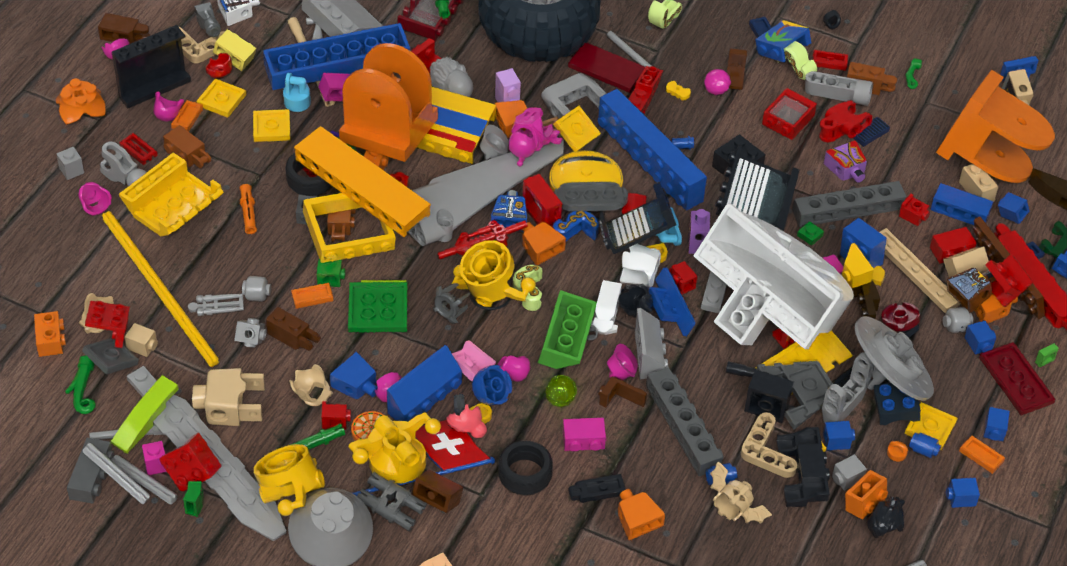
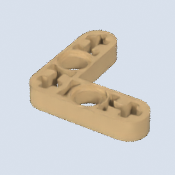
[179,27,225,63]
[741,413,797,478]

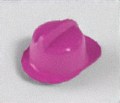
[607,344,638,380]

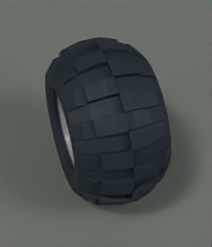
[478,0,601,62]

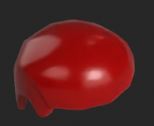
[206,53,232,79]

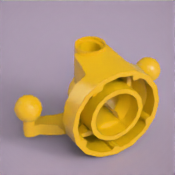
[452,241,536,307]
[348,413,441,484]
[254,444,325,516]

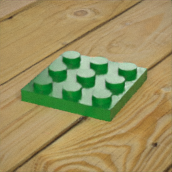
[348,282,407,332]

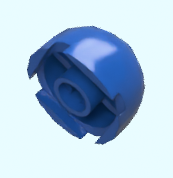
[472,365,512,405]

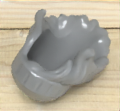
[430,56,473,97]

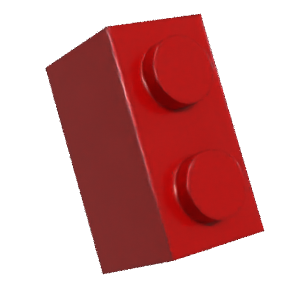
[930,227,977,264]

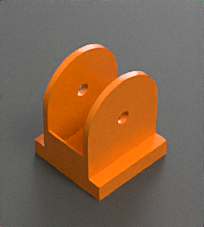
[339,43,438,162]
[936,70,1055,183]

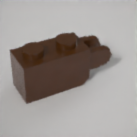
[98,13,150,44]
[266,307,321,351]

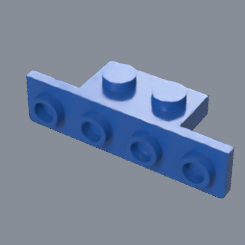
[649,267,696,337]

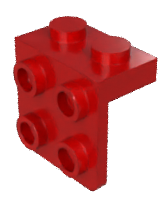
[159,432,222,491]

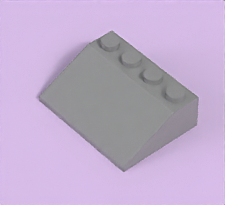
[302,0,383,37]

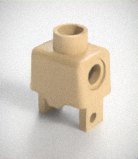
[192,368,265,426]

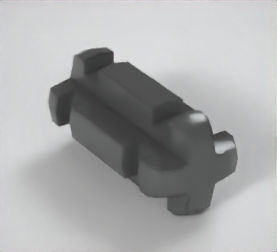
[454,394,465,416]

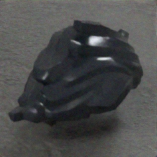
[618,284,653,318]
[867,497,905,538]

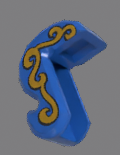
[553,211,599,241]

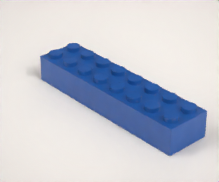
[263,23,410,90]
[598,89,707,211]

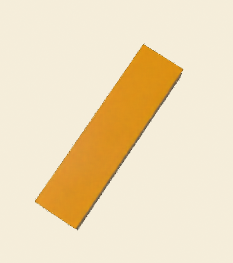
[294,126,431,237]

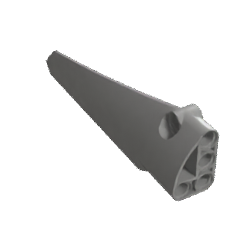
[408,140,564,246]

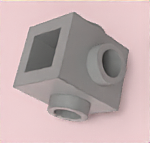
[234,318,267,347]

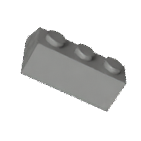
[635,308,668,379]

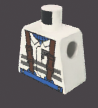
[217,0,260,26]

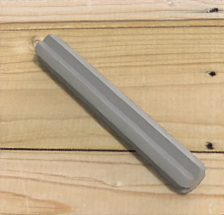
[83,443,150,504]
[111,455,177,504]

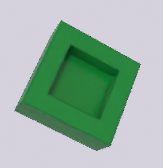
[797,221,824,246]

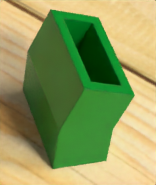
[183,481,204,517]

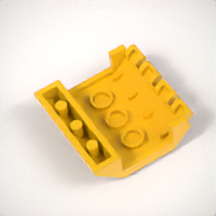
[119,153,224,236]

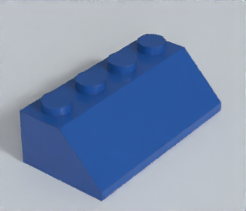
[387,345,462,422]

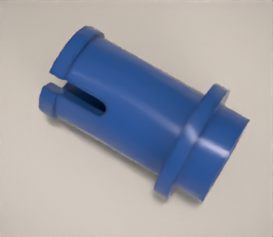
[672,136,694,150]

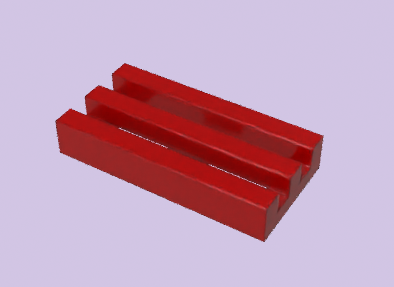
[812,50,848,71]
[119,133,158,165]

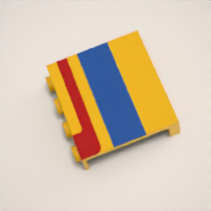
[416,87,497,164]

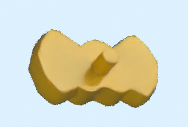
[666,81,691,101]

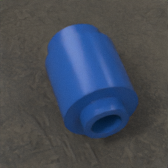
[909,432,941,458]
[705,463,737,485]

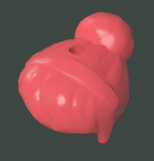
[446,404,487,439]

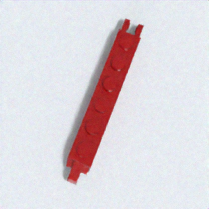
[994,223,1067,330]

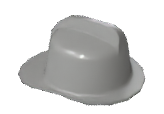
[480,125,509,160]

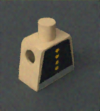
[1002,69,1033,106]

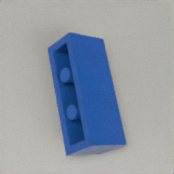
[931,183,993,225]

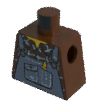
[947,268,996,313]

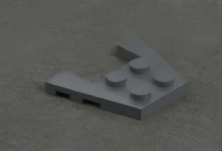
[756,361,837,430]

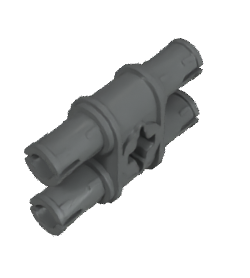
[357,472,427,532]

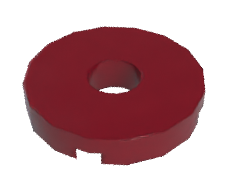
[881,302,920,331]

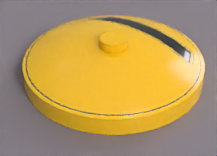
[549,151,623,192]

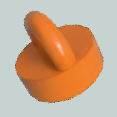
[887,441,908,462]

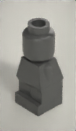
[194,2,221,37]

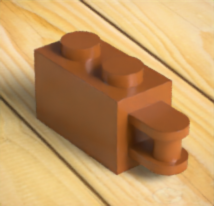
[847,62,897,95]
[163,125,211,168]
[327,209,356,242]

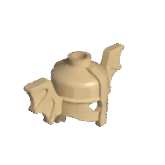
[710,462,772,524]

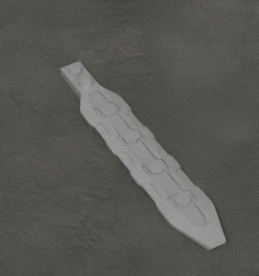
[127,366,286,541]

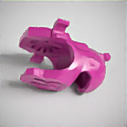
[508,108,563,166]

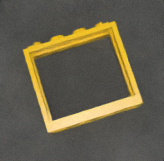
[303,193,396,263]

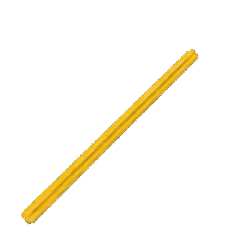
[102,211,219,367]

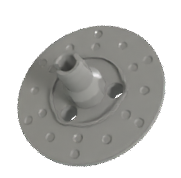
[855,316,934,401]

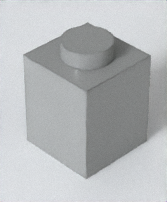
[56,147,84,180]
[832,454,867,491]

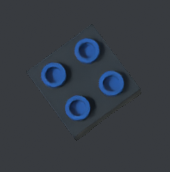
[874,383,921,425]

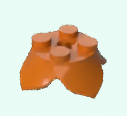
[56,78,106,125]

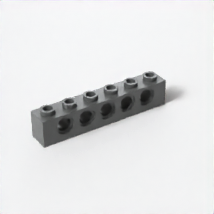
[792,181,907,227]
[646,367,723,477]

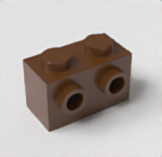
[412,470,464,513]

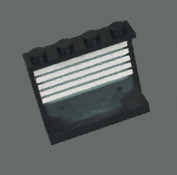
[715,146,800,231]
[598,182,676,254]

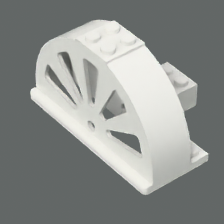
[694,204,854,349]

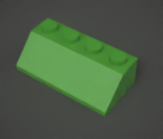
[538,290,597,369]

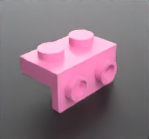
[452,340,496,381]

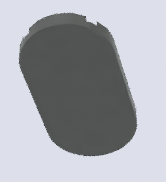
[554,182,628,211]

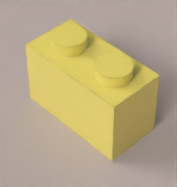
[213,29,256,71]

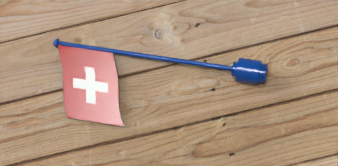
[353,420,495,496]

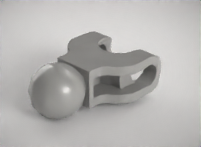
[100,142,147,186]

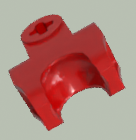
[819,100,872,142]

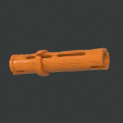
[240,184,257,234]

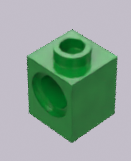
[316,259,346,287]

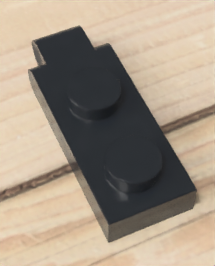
[568,474,626,503]

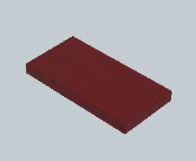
[568,43,645,93]
[979,342,1056,416]

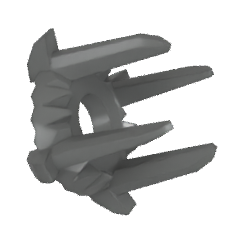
[432,283,471,324]

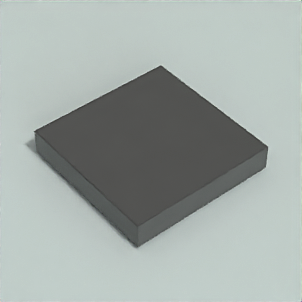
[82,338,139,375]

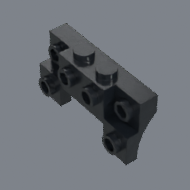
[776,427,830,507]

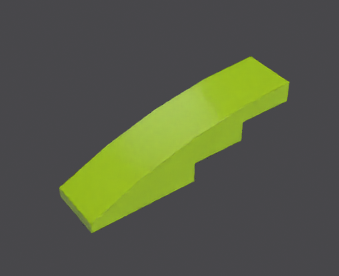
[111,375,179,453]

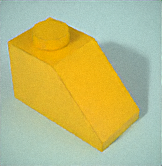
[842,243,874,288]

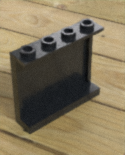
[112,25,191,109]

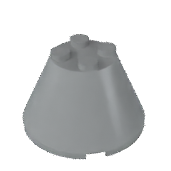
[288,488,373,566]

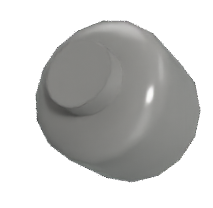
[242,276,271,302]
[942,307,973,333]

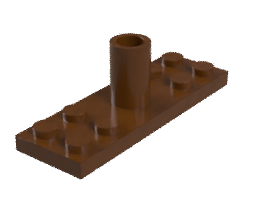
[973,217,1045,320]

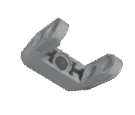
[541,73,607,119]
[822,352,874,423]

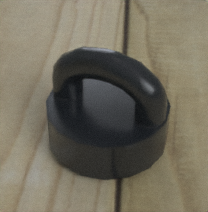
[823,10,841,29]

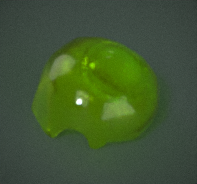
[545,375,577,408]

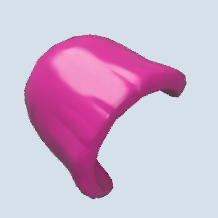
[153,91,184,122]
[79,182,112,215]
[497,355,531,382]

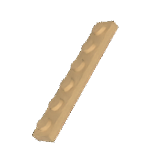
[879,228,960,314]

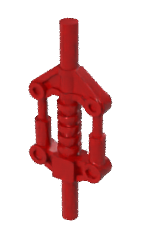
[437,220,528,260]

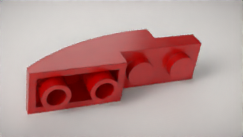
[628,66,663,114]

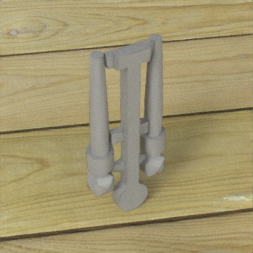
[188,294,244,316]

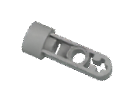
[805,71,873,106]

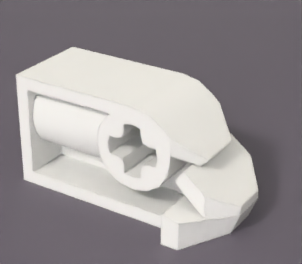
[591,280,622,335]

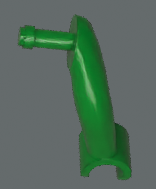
[905,58,922,89]

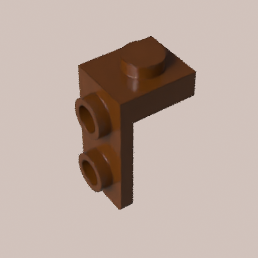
[727,48,747,90]
[598,376,647,408]

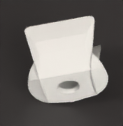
[620,241,661,287]

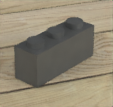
[67,438,114,504]

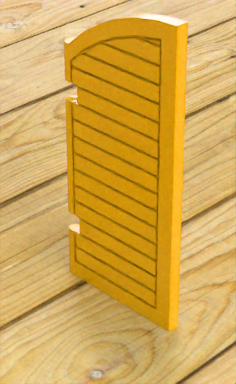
[755,330,853,395]

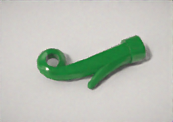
[65,356,96,414]

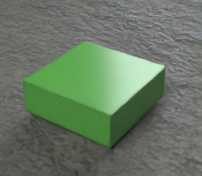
[1035,343,1058,367]

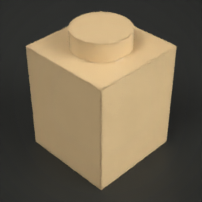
[124,323,158,357]

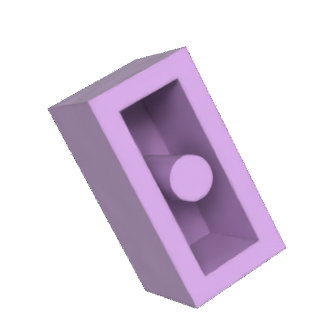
[495,68,521,102]

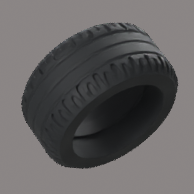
[285,153,333,196]
[498,440,553,496]

